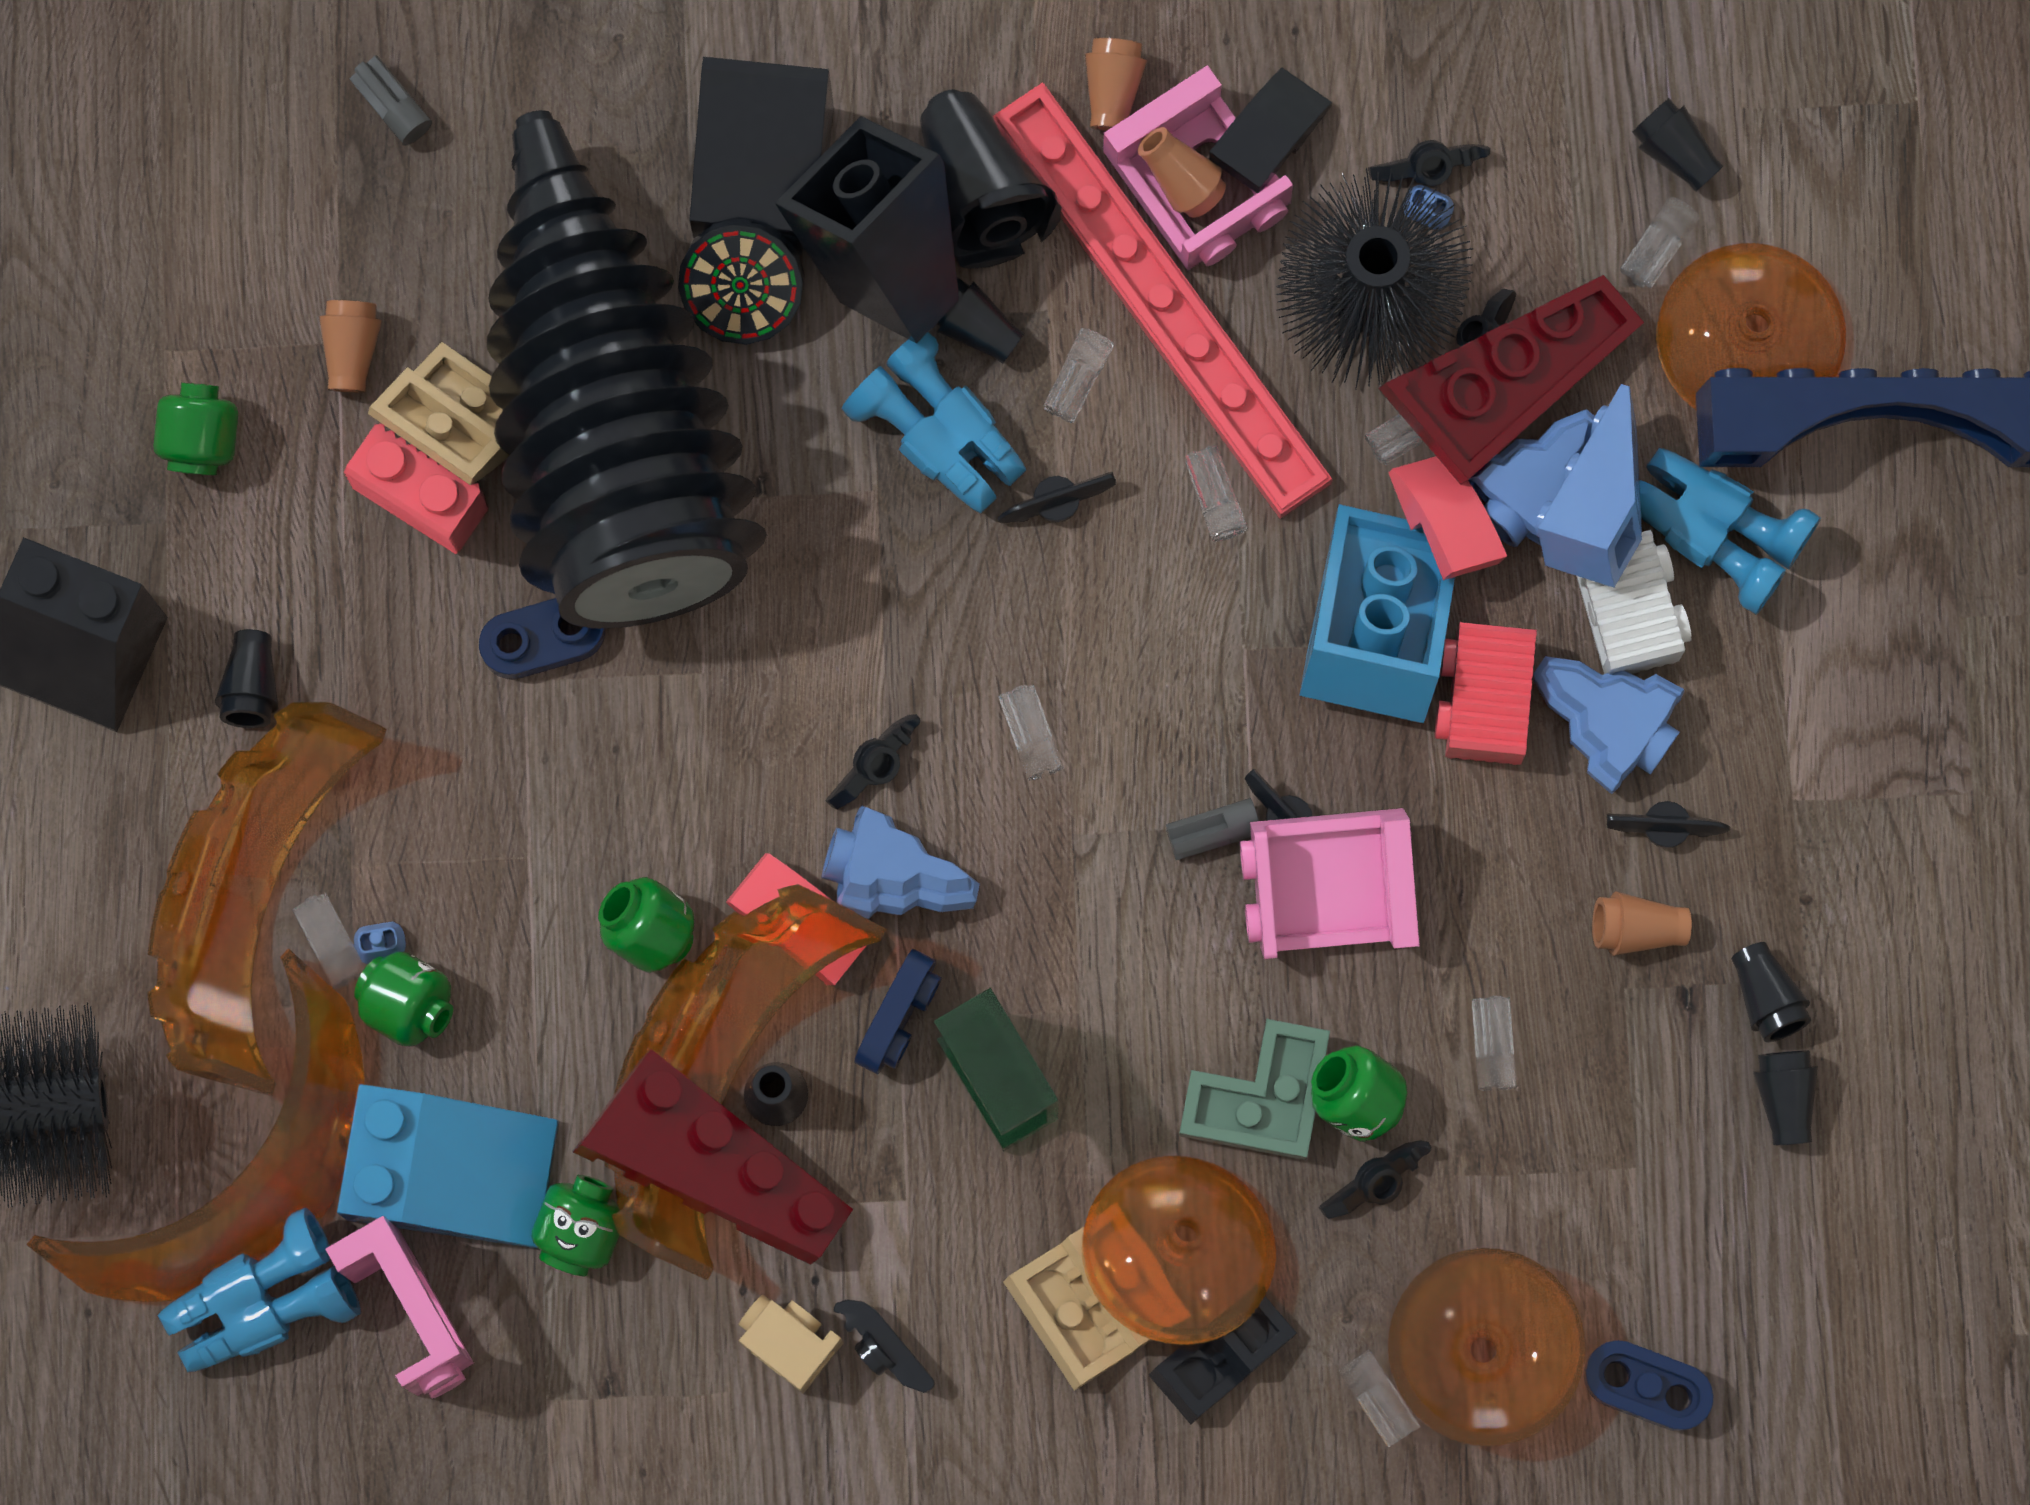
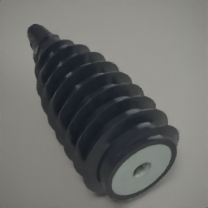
[487,110,767,628]

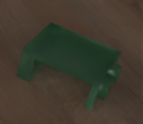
[934,987,1058,1152]

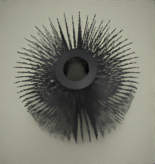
[1276,168,1473,390]
[0,1002,112,1208]

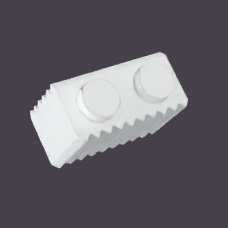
[1576,530,1691,674]

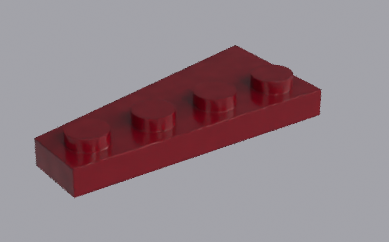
[1378,275,1644,484]
[573,1049,854,1265]

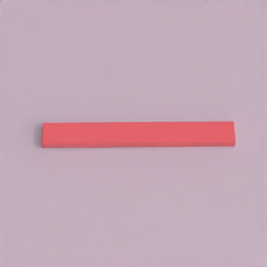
[993,82,1332,519]

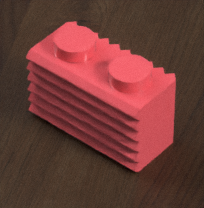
[344,423,488,554]
[1435,622,1537,765]

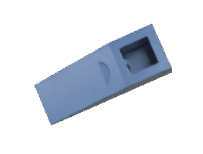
[1535,384,1642,588]

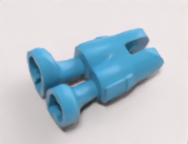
[841,332,1026,514]
[1639,448,1821,615]
[157,1208,361,1372]

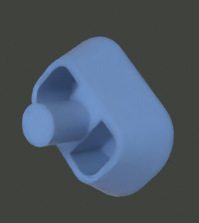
[1402,185,1454,229]
[354,922,406,964]

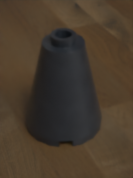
[920,89,1062,269]

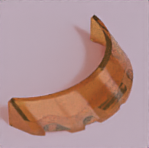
[147,702,387,1096]
[605,884,886,1280]
[26,948,365,1302]

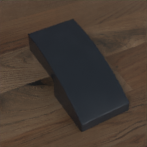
[1209,67,1332,194]
[1149,1284,1297,1425]

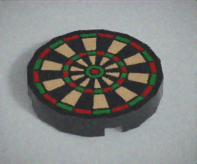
[678,218,805,345]

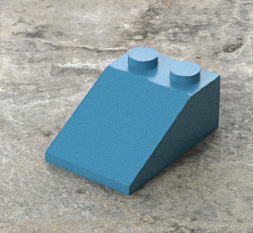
[1299,504,1455,723]
[337,1084,559,1248]

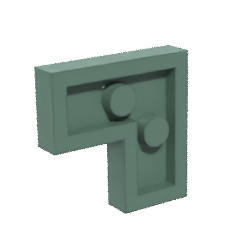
[1179,1019,1330,1160]

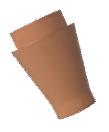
[1085,38,1147,131]
[1138,127,1226,218]
[319,300,382,393]
[1592,892,1692,956]

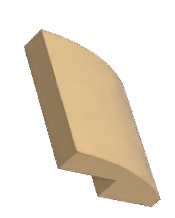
[368,342,509,485]
[1003,1205,1191,1391]

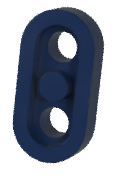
[479,598,606,679]
[854,949,942,1075]
[1584,1340,1713,1431]

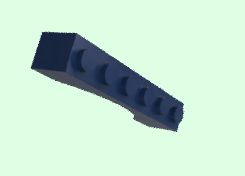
[1696,368,2030,467]

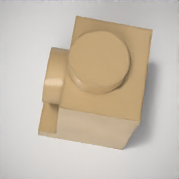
[739,1294,844,1394]

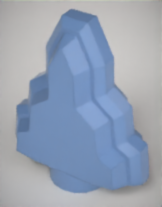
[1469,409,1595,547]
[1532,656,1685,794]
[822,806,980,919]

